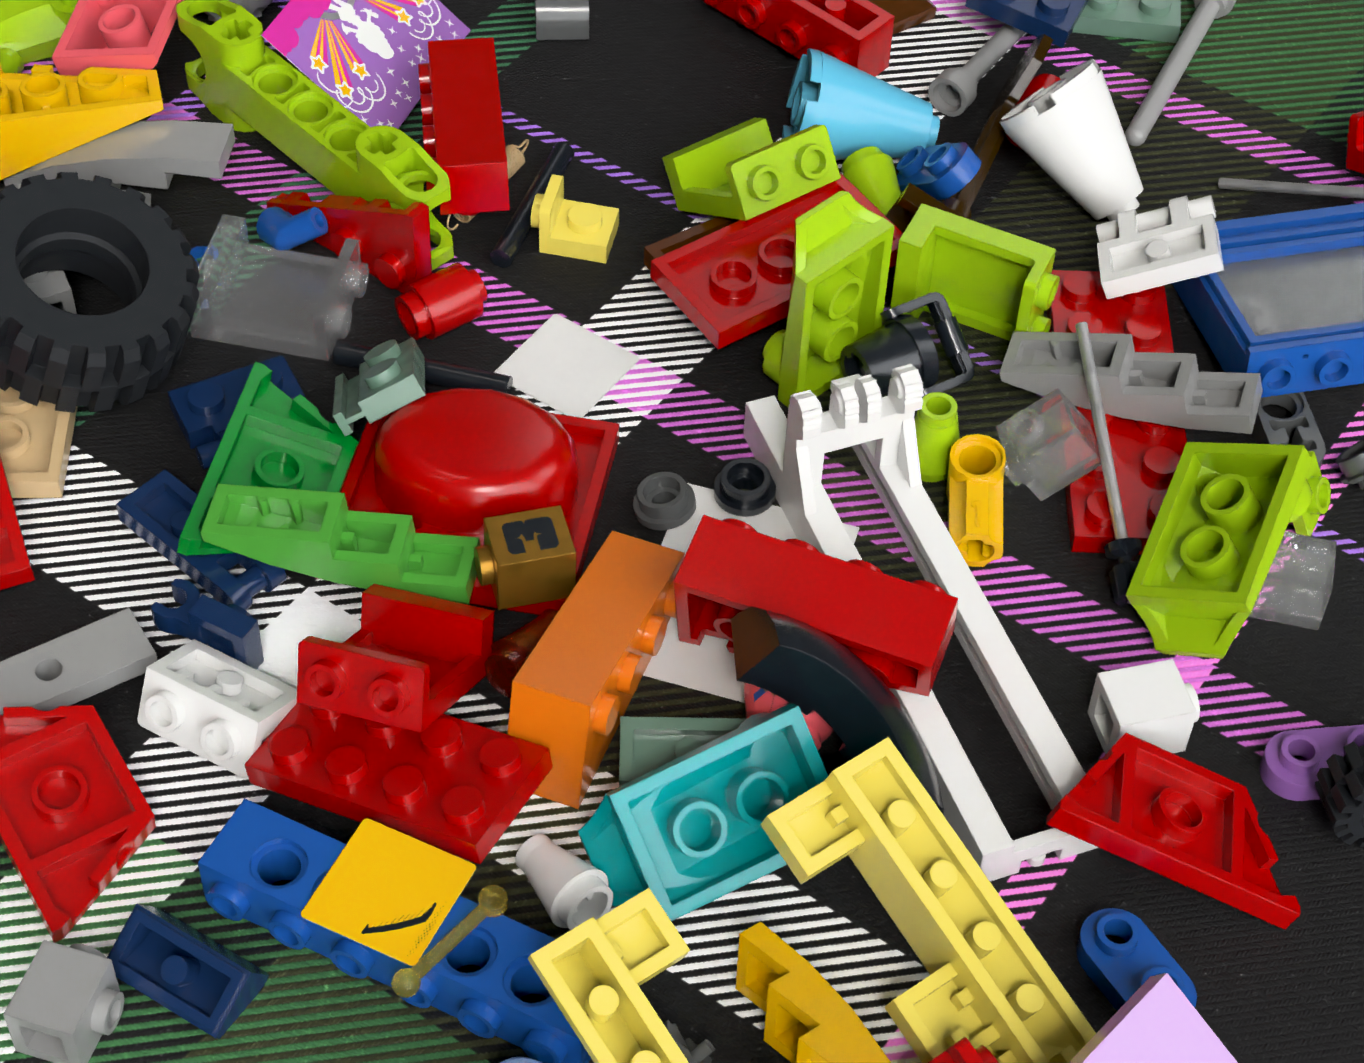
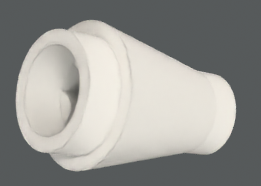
[515,834,613,930]

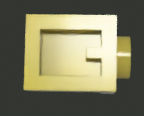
[531,174,619,264]

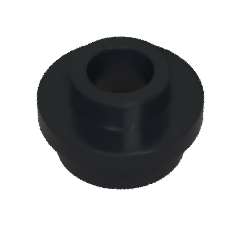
[714,458,776,517]

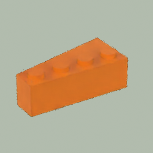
[507,531,685,809]

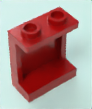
[297,584,494,733]

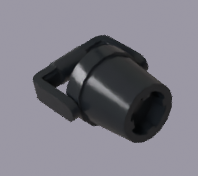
[840,292,975,398]

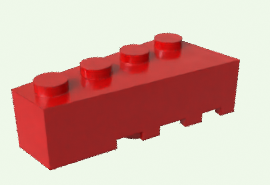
[674,515,958,697]

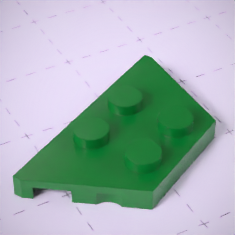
[177,361,358,556]

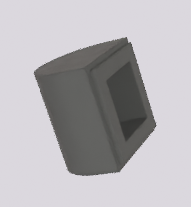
[534,0,589,41]

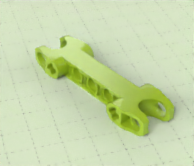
[176,0,454,271]

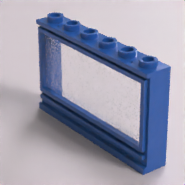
[1172,203,1364,398]

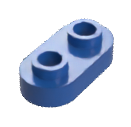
[896,142,981,200]
[1076,908,1197,1011]

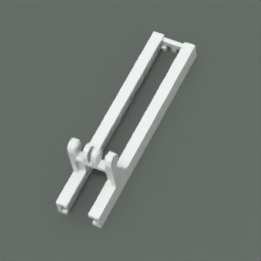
[743,364,1099,881]

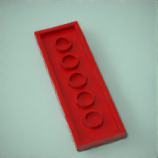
[1047,270,1187,554]

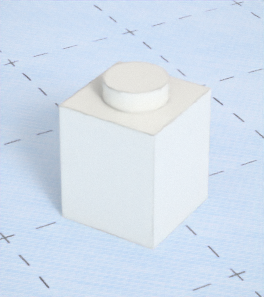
[1087,659,1200,754]

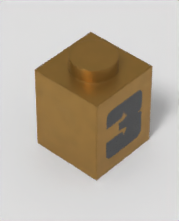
[474,505,576,610]

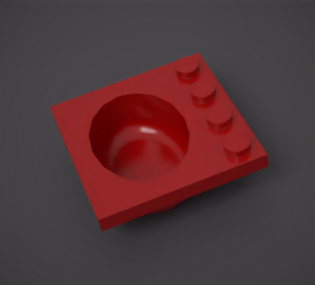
[317,388,620,617]

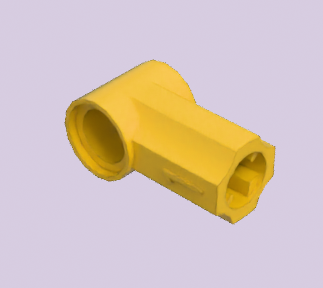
[946,434,1006,567]

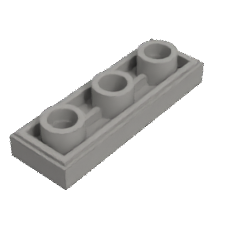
[0,608,157,715]

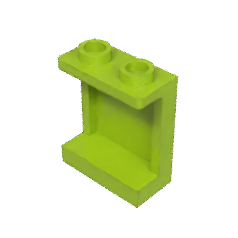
[662,117,841,221]
[890,203,1060,341]

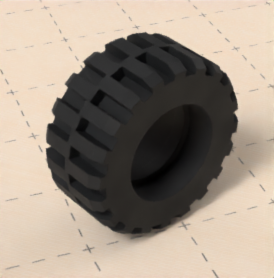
[0,172,200,413]

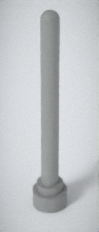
[1125,0,1237,146]
[928,24,1026,117]

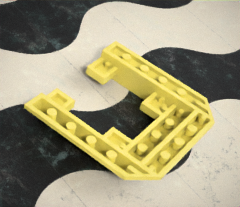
[528,737,1096,1063]

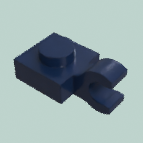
[151,579,264,669]

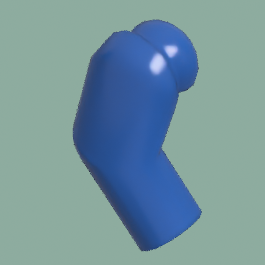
[256,206,328,253]

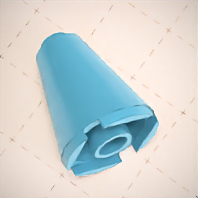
[782,48,940,160]

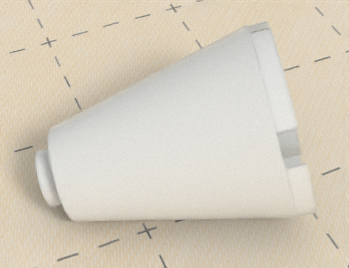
[1000,59,1144,221]

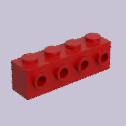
[702,0,895,77]
[418,37,510,216]

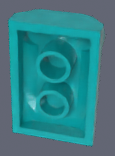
[578,703,828,921]

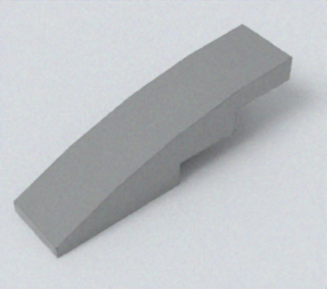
[3,120,235,190]
[999,331,1263,434]

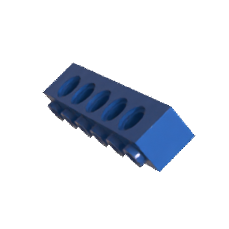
[198,798,591,1063]

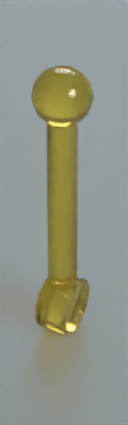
[391,885,508,998]

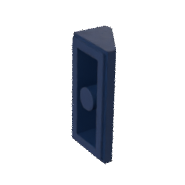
[107,903,270,1039]

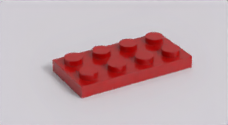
[650,174,903,349]
[244,703,553,864]

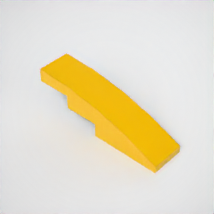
[735,922,891,1063]

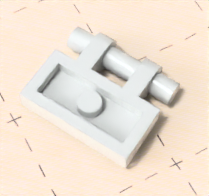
[1096,195,1224,300]

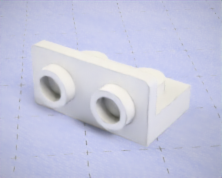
[137,639,297,778]

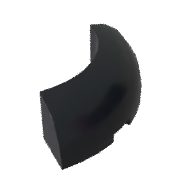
[731,606,944,815]

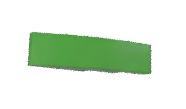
[200,484,481,604]

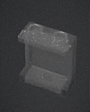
[190,214,369,361]

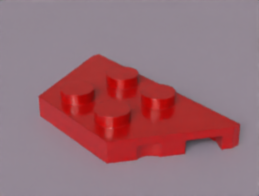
[0,705,156,943]
[1046,733,1300,930]

